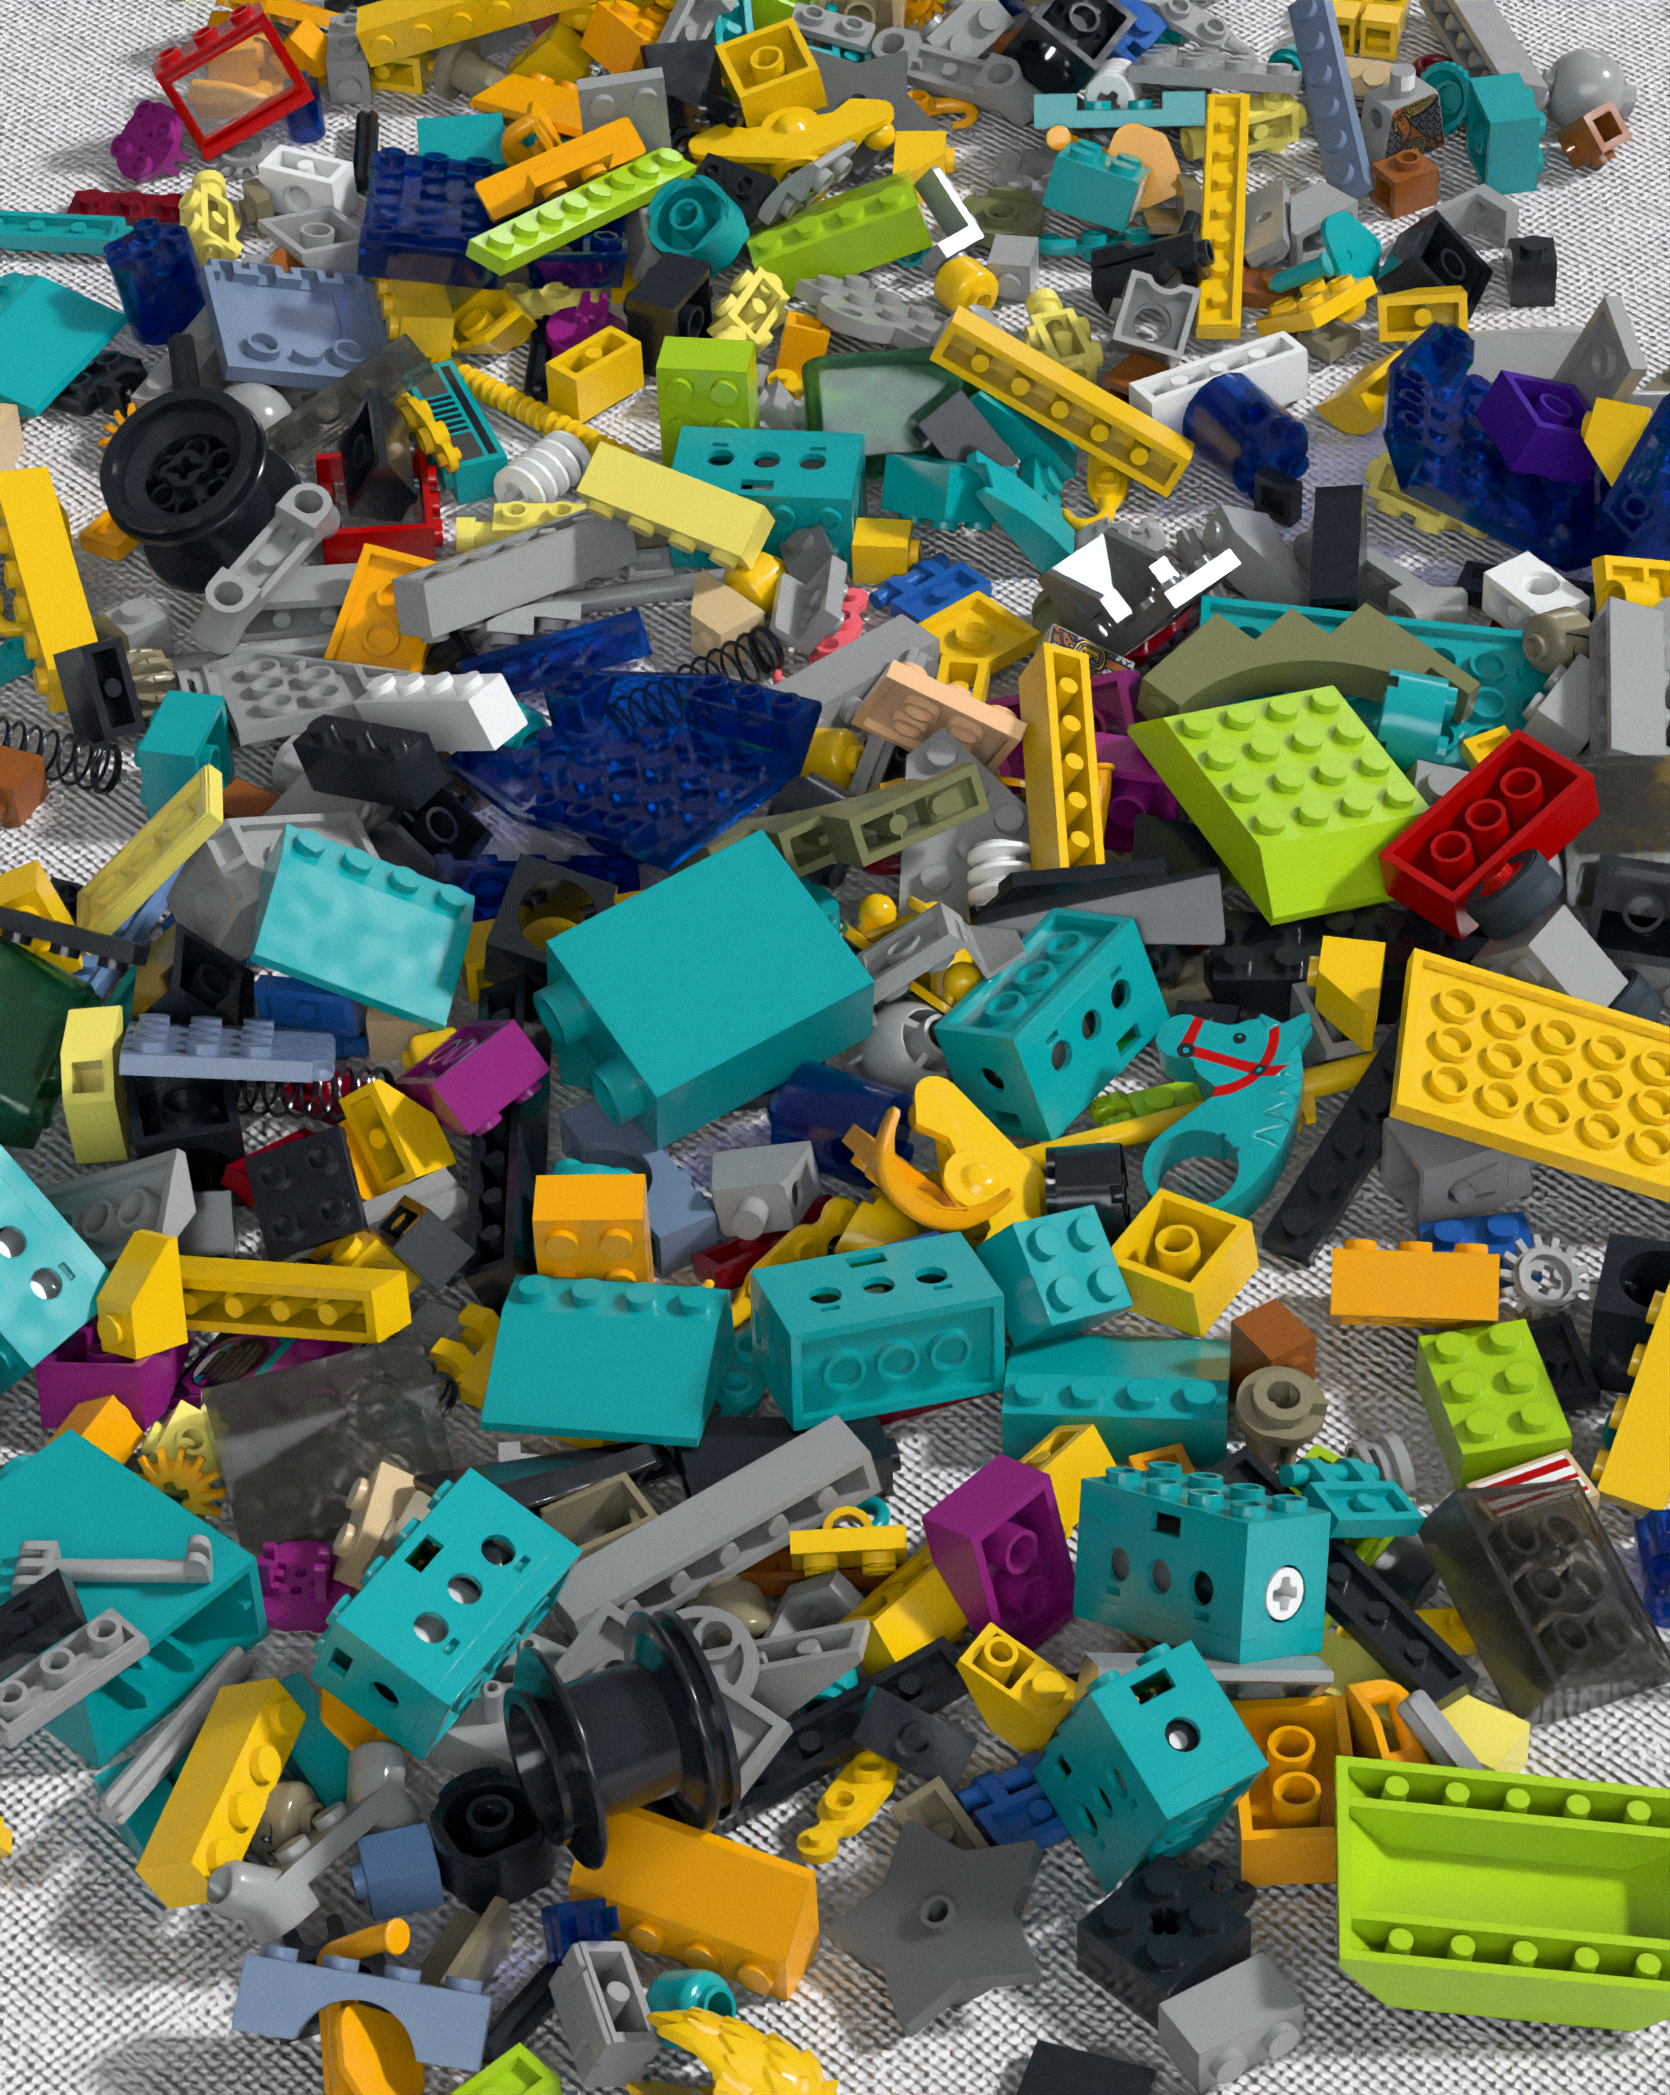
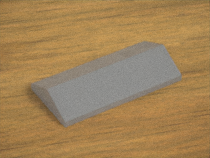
[1401,325,1583,394]
[39,1148,196,1268]
[1074,1652,1334,1704]

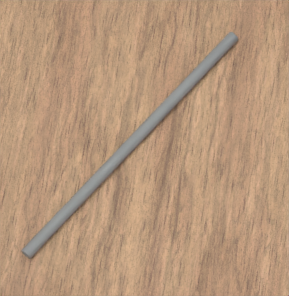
[166,568,727,675]

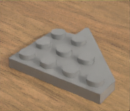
[1128,44,1303,94]
[207,649,411,747]
[898,727,1032,925]

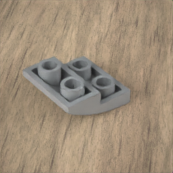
[757,140,857,226]
[468,601,582,657]

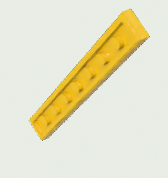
[1196,94,1250,339]

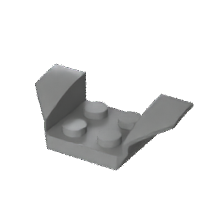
[845,902,1027,1066]

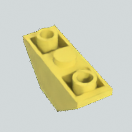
[60,1005,130,1165]

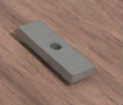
[1244,179,1290,268]
[0,1607,150,1749]

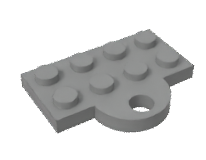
[793,274,945,360]
[554,1600,793,1825]

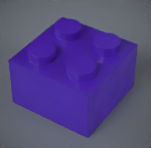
[1475,370,1597,484]

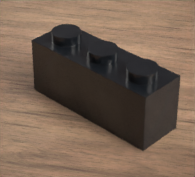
[292,714,448,811]

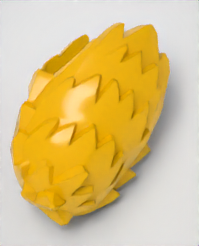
[626,2006,839,2095]

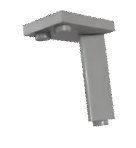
[576,67,672,281]
[1552,296,1670,437]

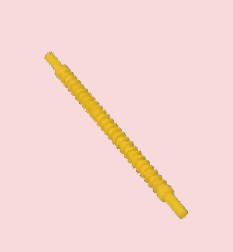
[384,321,635,457]

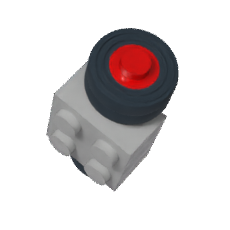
[1465,849,1663,1022]

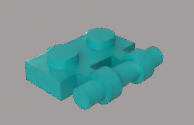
[1279,1458,1425,1539]

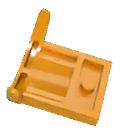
[841,1106,1015,1232]

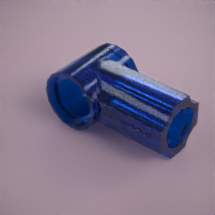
[283,70,326,143]
[1633,1509,1670,1628]

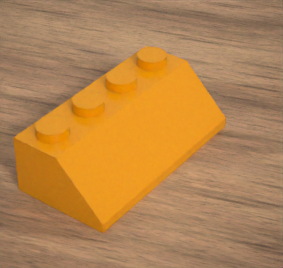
[468,72,583,140]
[568,1807,820,2001]

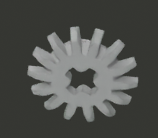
[207,134,278,178]
[1499,1234,1590,1321]

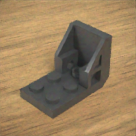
[1037,529,1241,657]

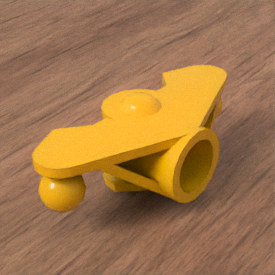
[688,98,895,207]
[841,893,985,1014]
[908,1076,1047,1261]

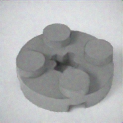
[993,145,1061,211]

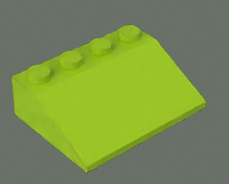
[747,169,933,298]

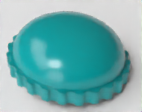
[1420,61,1471,134]

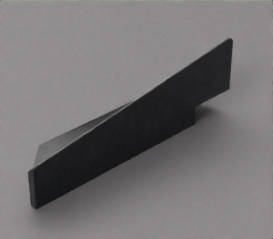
[969,858,1225,946]
[413,1442,679,1517]

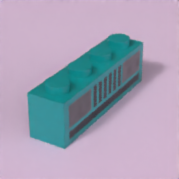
[401,359,508,506]

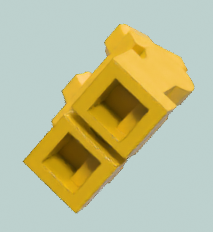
[1332,0,1411,61]

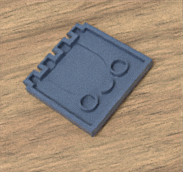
[199,258,401,396]
[119,1013,336,1083]

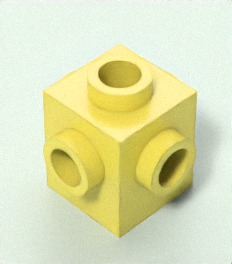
[138,1400,229,1499]

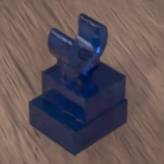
[540,1898,621,1964]

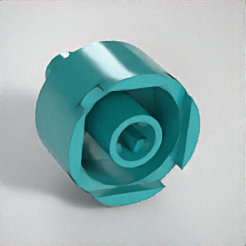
[646,175,750,278]
[1375,668,1458,772]

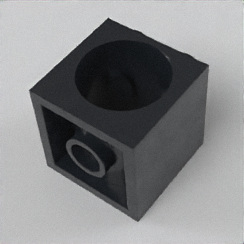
[1000,0,1138,94]
[483,853,618,991]
[123,1075,249,1207]
[1588,1233,1670,1394]

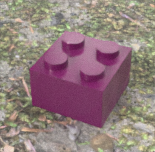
[1095,732,1188,853]

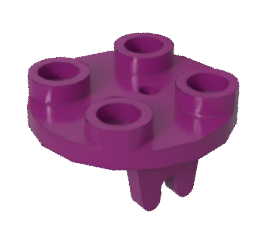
[110,100,189,183]
[545,291,628,358]
[256,1540,355,1633]

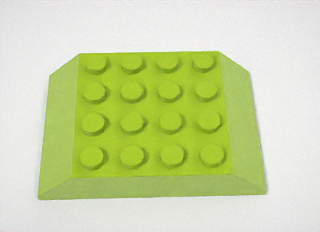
[1127,685,1430,926]
[1334,1755,1670,2032]

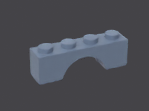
[559,1099,720,1276]
[231,1943,494,2072]

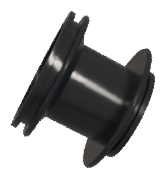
[100,387,302,594]
[503,1608,741,1871]

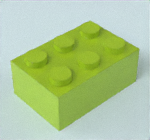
[656,336,760,469]
[1416,1319,1573,1501]

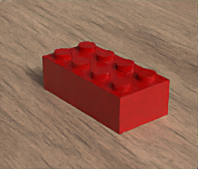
[1378,729,1600,942]

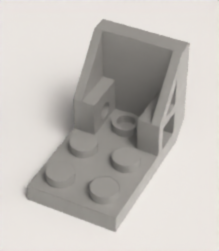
[166,811,380,962]

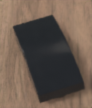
[1371,1516,1469,1611]

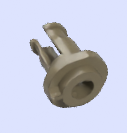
[432,38,510,100]
[1235,1366,1329,1472]

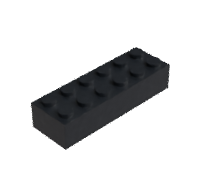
[1210,910,1490,1025]

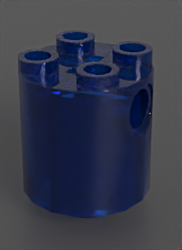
[103,217,206,346]
[1182,372,1309,501]
[767,1060,914,1191]

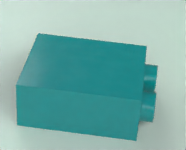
[533,829,875,1151]
[0,1429,269,1770]

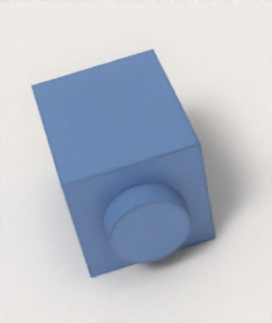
[349,1822,444,1921]

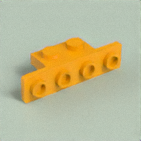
[475,116,646,223]

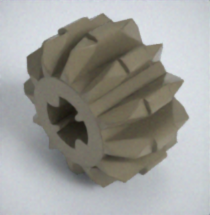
[125,648,178,728]

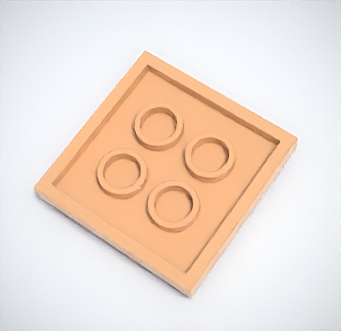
[851,659,1028,774]

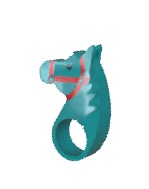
[1142,1013,1313,1220]

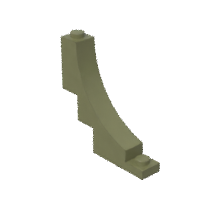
[1136,602,1481,725]
[656,762,990,878]

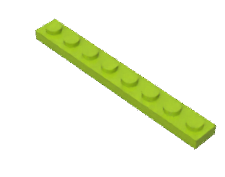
[465,147,697,276]

